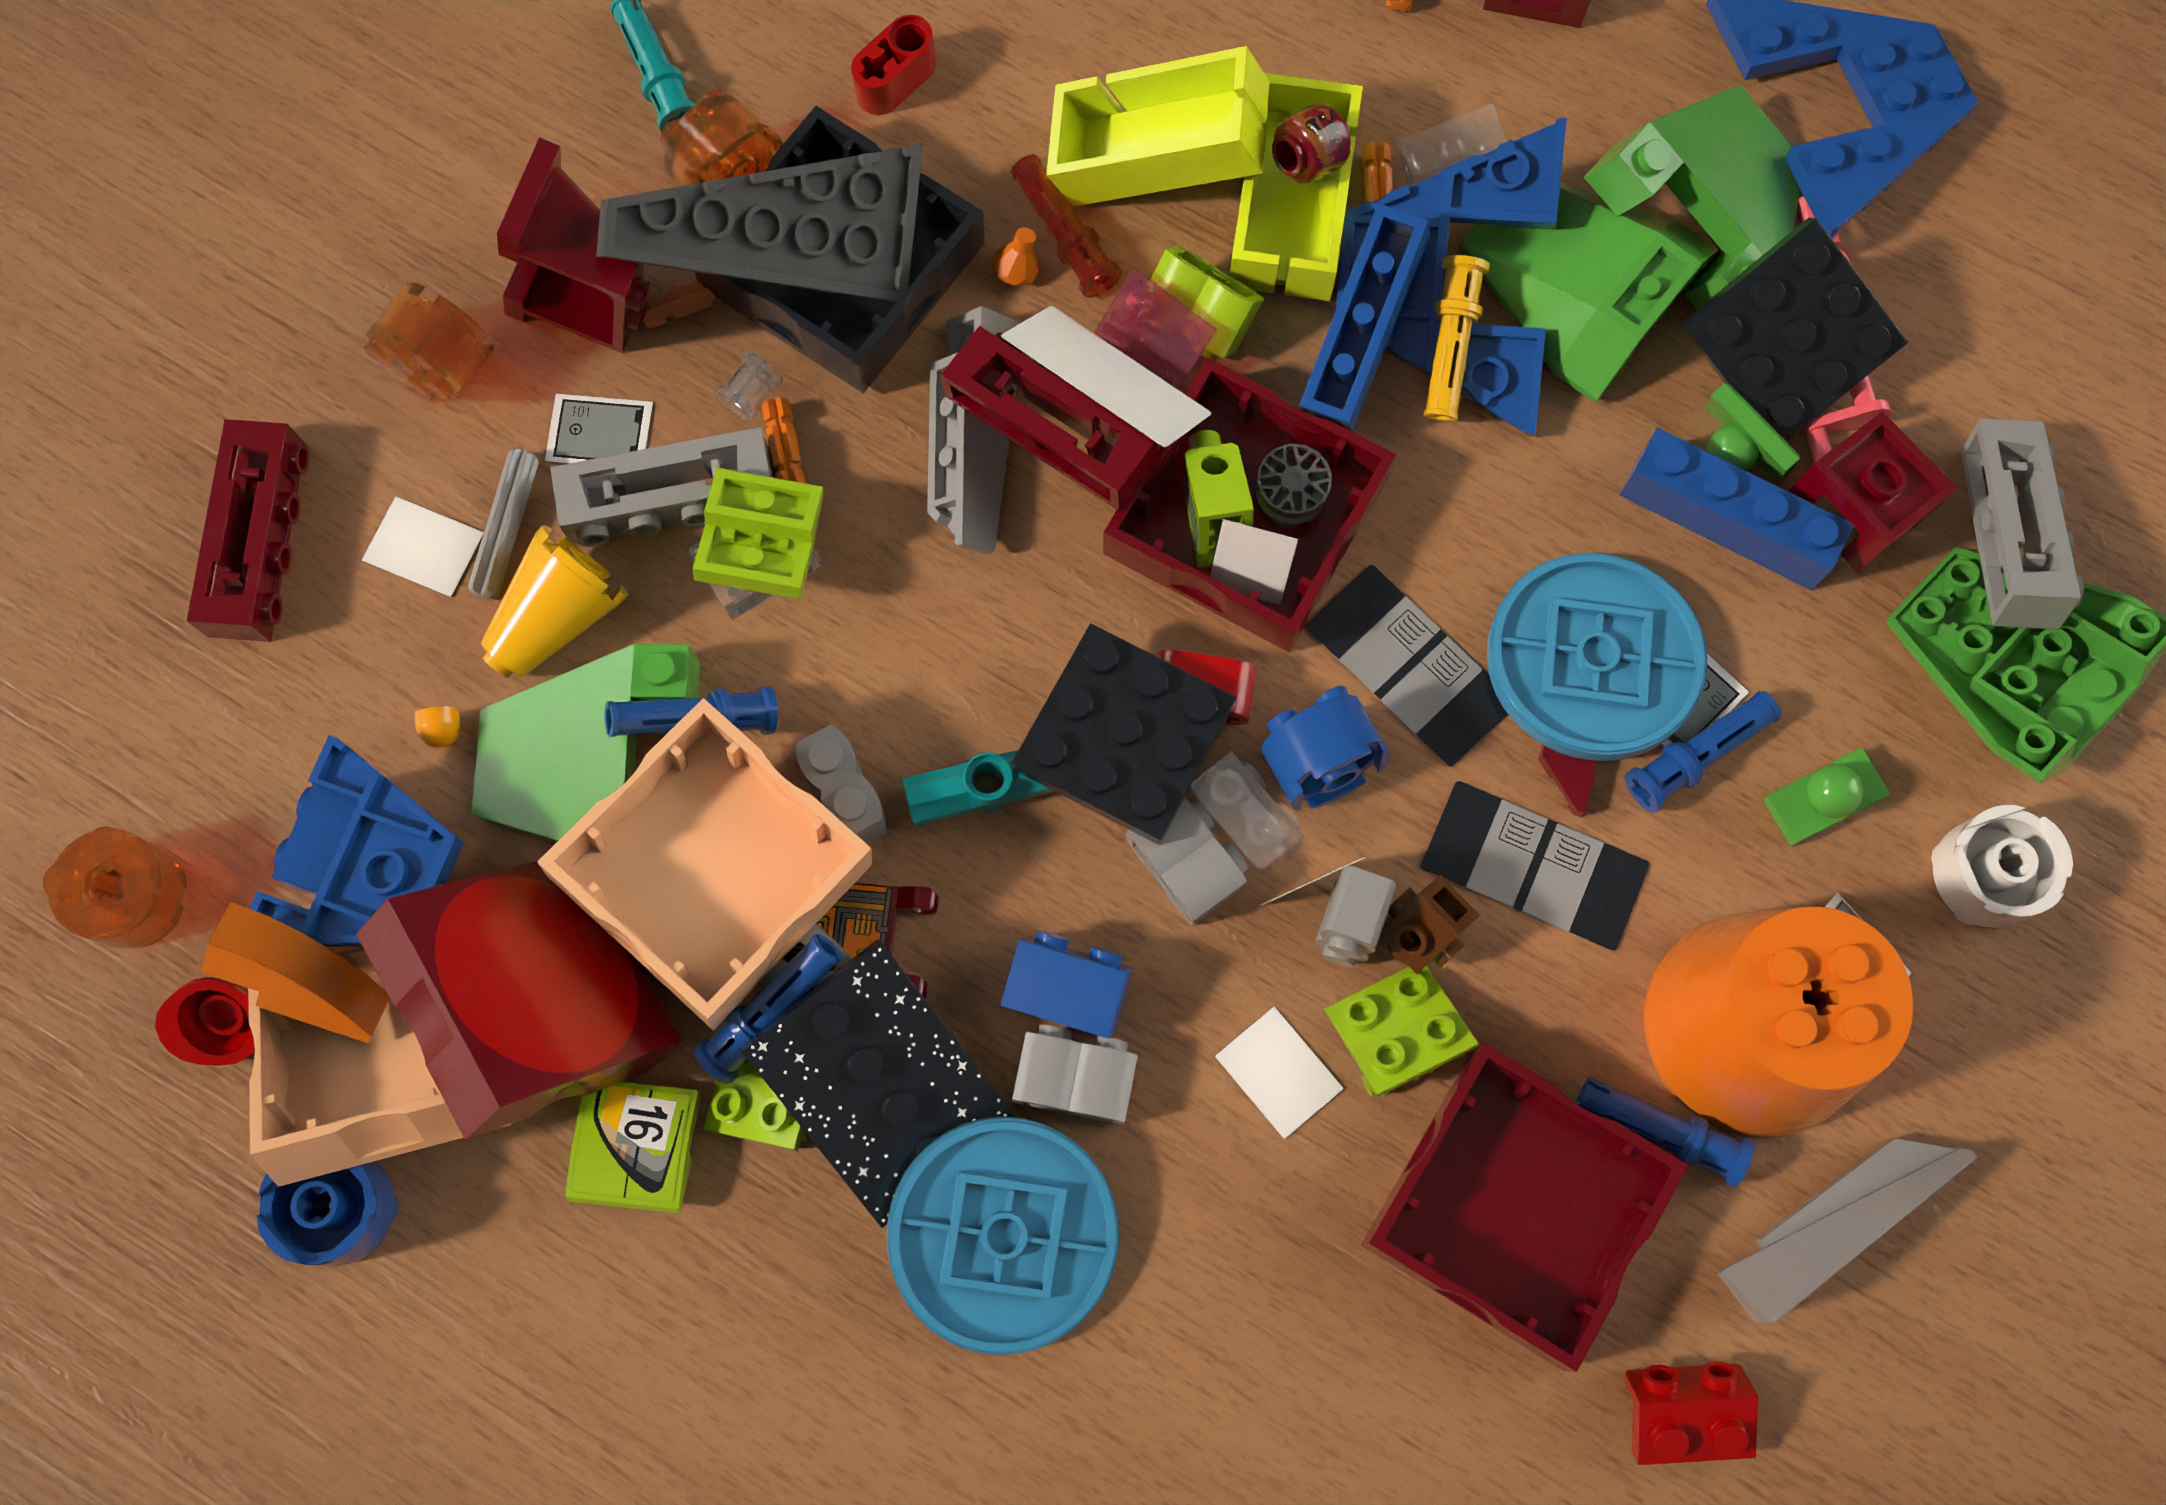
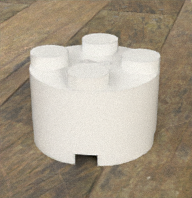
[1931,805,2073,928]

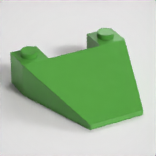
[1584,85,1800,309]
[471,644,701,845]

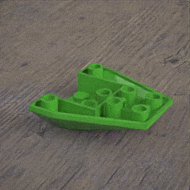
[1459,183,1719,404]
[1886,547,2166,784]

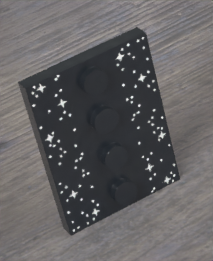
[739,939,1015,1228]

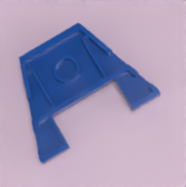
[249,735,464,947]

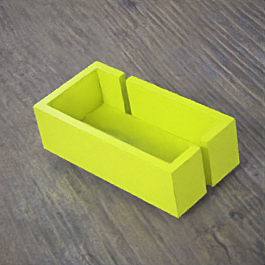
[1046,46,1270,207]
[1229,73,1363,302]

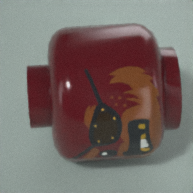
[1272,104,1351,183]

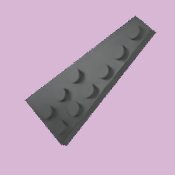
[596,144,923,303]

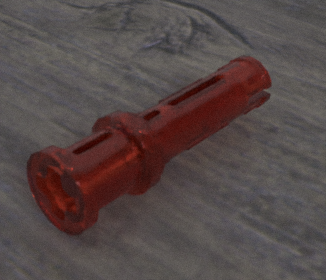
[1011,154,1122,298]

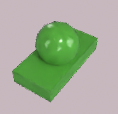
[1705,383,1800,483]
[1762,747,1891,847]

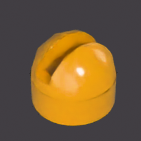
[414,706,461,749]

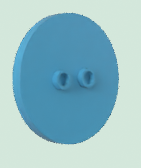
[1487,553,1707,761]
[887,1117,1119,1355]

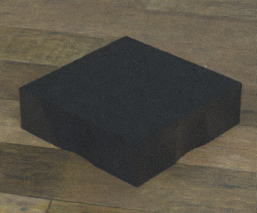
[694,106,985,394]

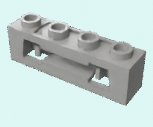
[1960,418,2084,629]
[550,427,774,547]

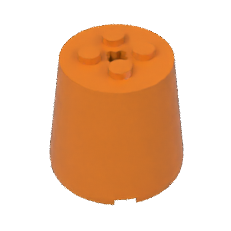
[1643,907,1913,1138]

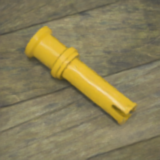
[1423,255,1490,421]

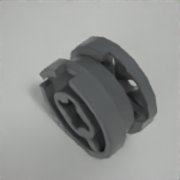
[1254,444,1332,529]

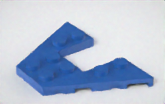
[1706,0,1978,239]
[1335,118,1567,437]

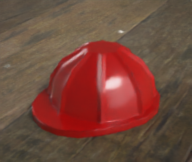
[155,977,255,1066]

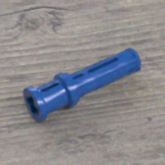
[604,686,778,737]
[1625,691,1781,813]
[694,934,842,1084]
[1576,1076,1755,1188]

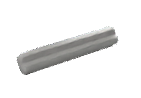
[468,448,539,600]

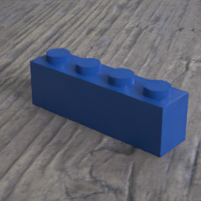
[1299,203,1430,432]
[1619,427,1854,591]

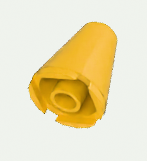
[481,525,629,678]

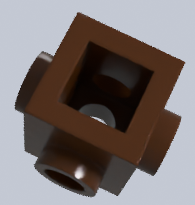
[1380,874,1480,975]

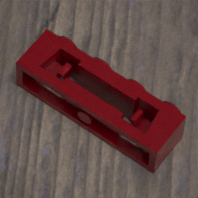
[941,325,1157,511]
[186,419,309,642]

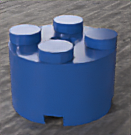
[1261,686,1391,810]
[256,1161,399,1266]

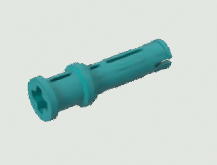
[610,0,702,137]

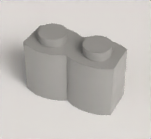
[796,725,888,845]
[1126,799,1248,926]
[1315,866,1396,968]
[1012,1025,1138,1125]

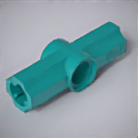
[902,750,1055,827]

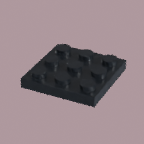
[1679,217,1908,441]
[1011,623,1237,845]

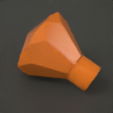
[990,227,1040,286]

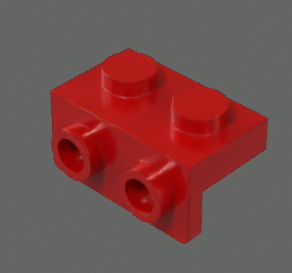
[1625,1361,1759,1465]

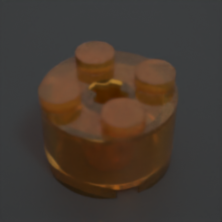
[660,89,783,186]
[363,282,494,402]
[43,826,187,949]

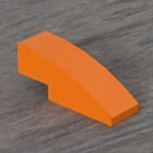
[201,902,390,1044]

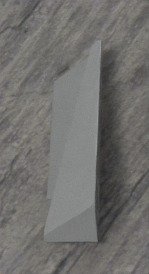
[927,306,1021,554]
[1717,1138,1977,1323]

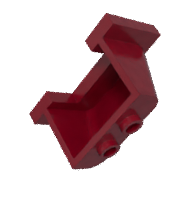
[497,137,650,353]

